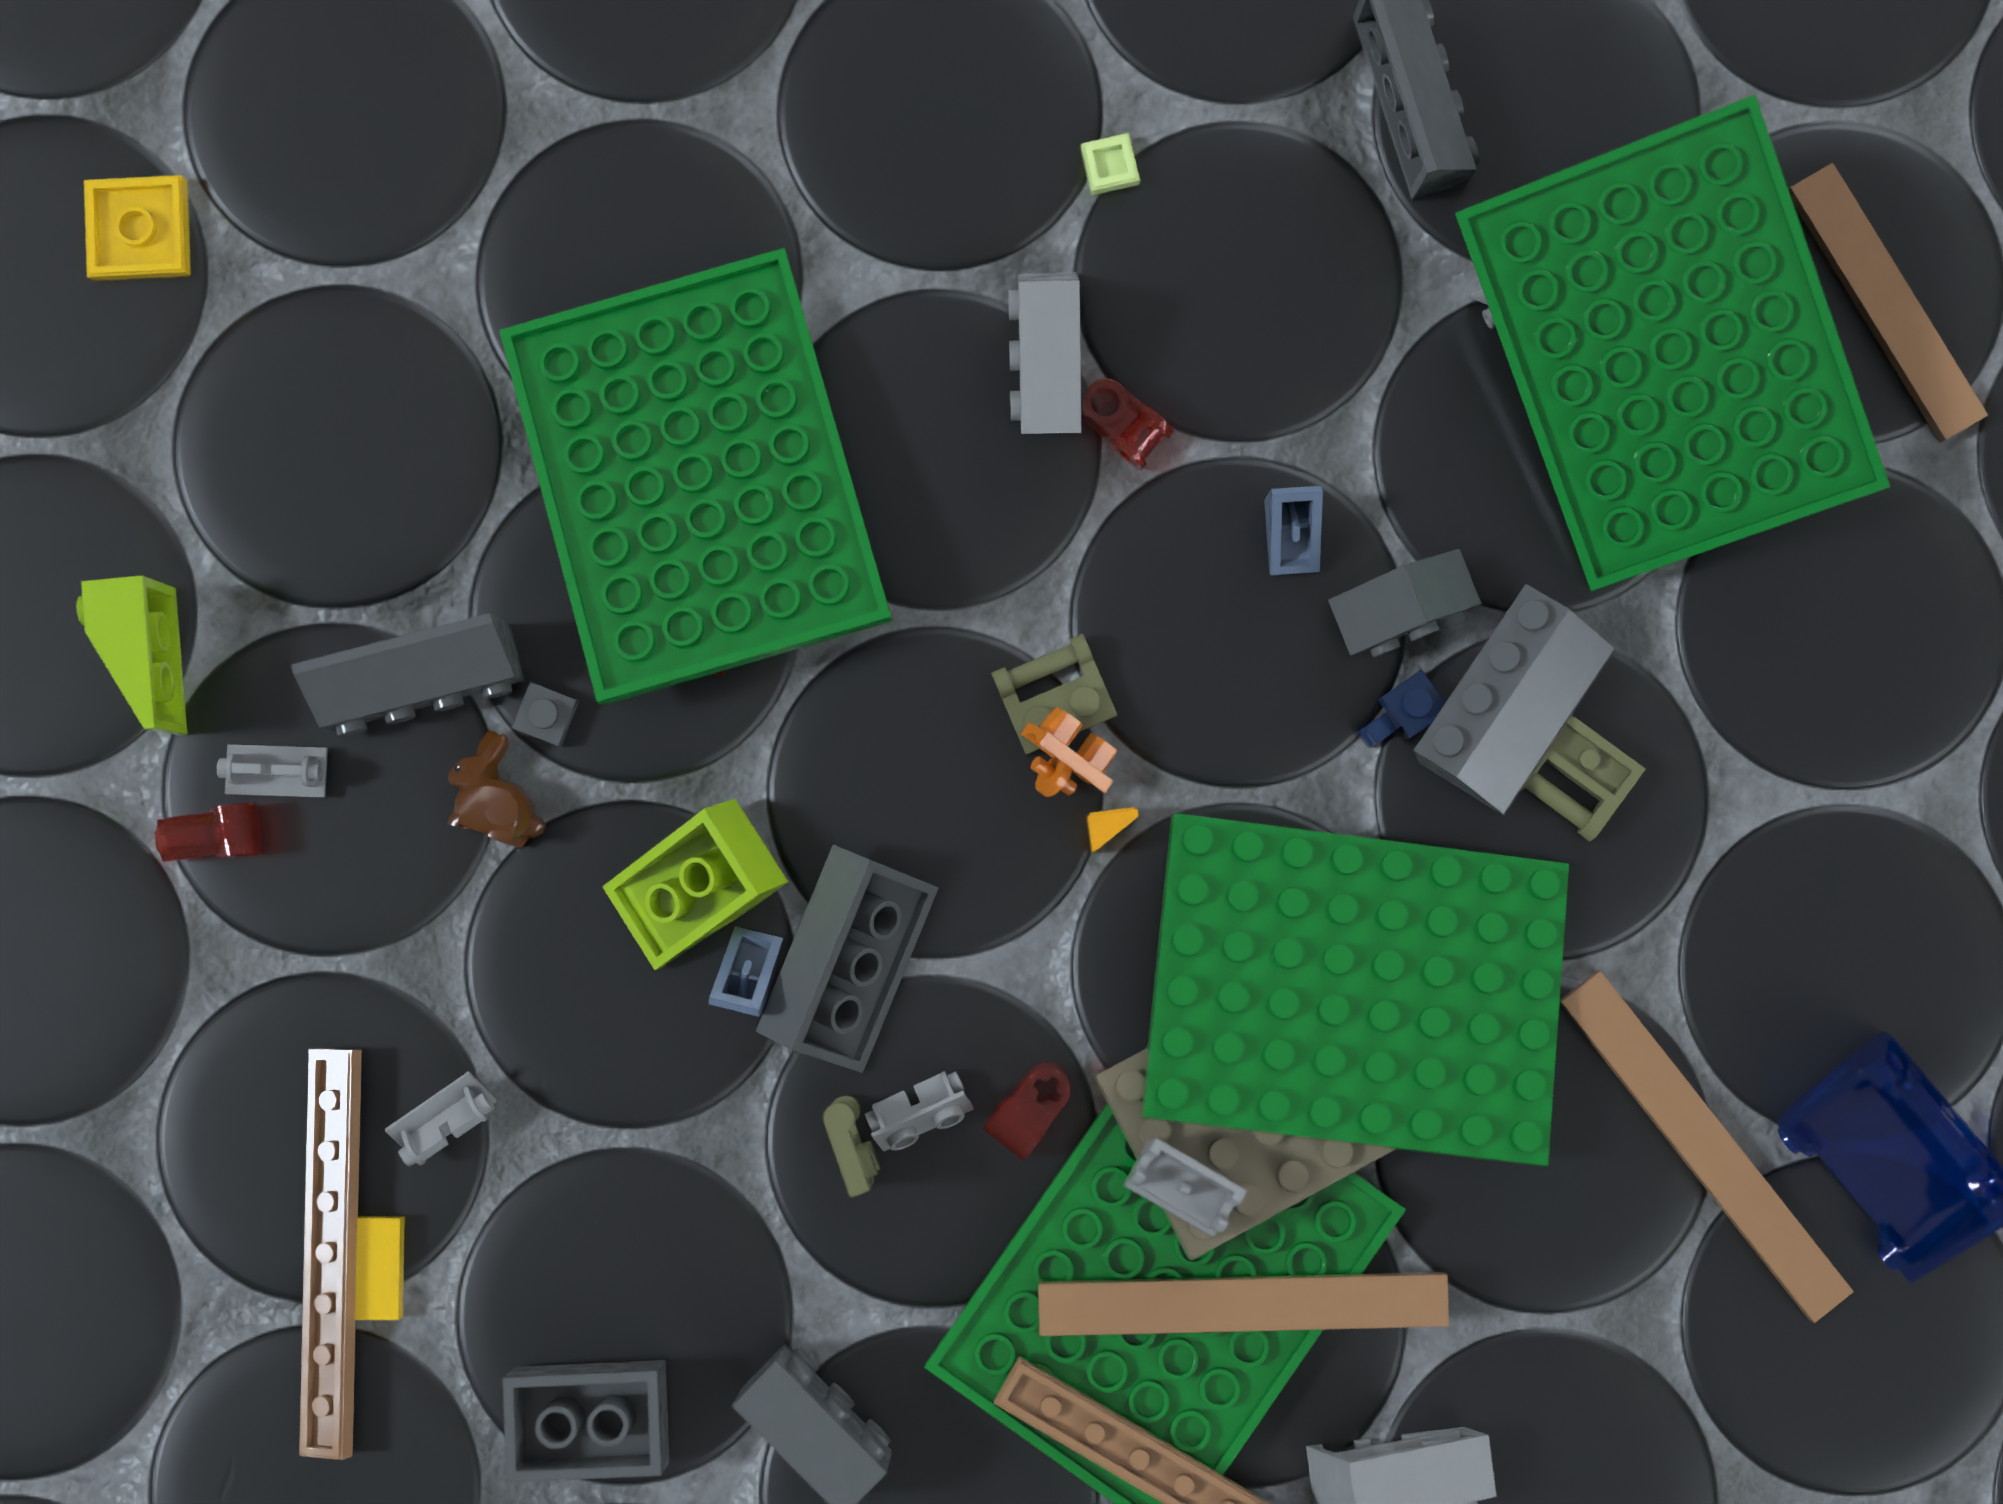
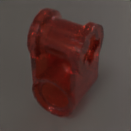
[1081,378,1175,471]
[982,1062,1070,1161]

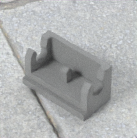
[1123,1138,1247,1237]

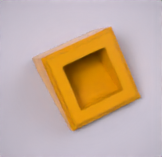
[1086,807,1139,853]

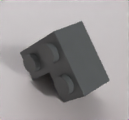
[1328,549,1482,658]

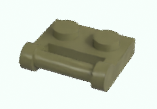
[991,634,1118,755]
[1521,715,1646,842]
[823,1095,880,1198]

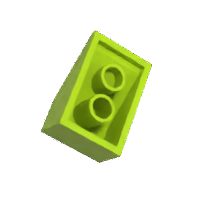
[77,575,187,736]
[602,798,788,970]

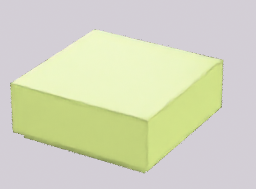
[1080,133,1140,196]

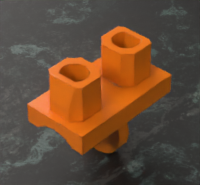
[1021,707,1118,797]

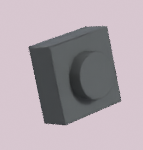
[512,682,580,747]

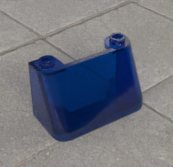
[1778,1031,2003,1283]

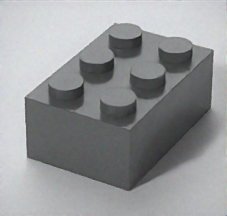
[732,1343,892,1504]
[503,1360,669,1482]

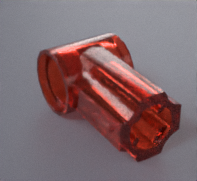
[154,802,263,862]

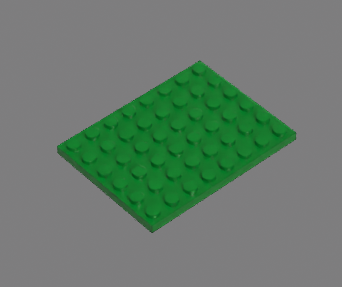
[1455,94,1890,591]
[499,248,892,706]
[1141,813,1569,1166]
[924,1045,1406,1504]

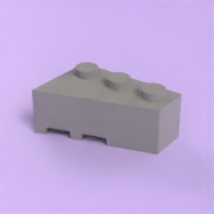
[1008,272,1081,434]
[1306,1427,1497,1504]

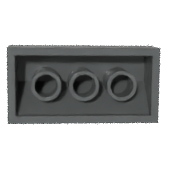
[1353,0,1479,200]
[1414,584,1615,816]
[291,613,524,737]
[756,845,939,1073]

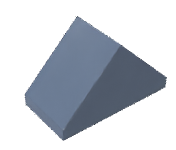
[1264,486,1323,575]
[708,926,783,1016]

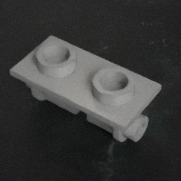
[217,744,328,797]
[385,1071,497,1167]
[865,1071,974,1152]

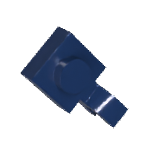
[1358,669,1445,748]

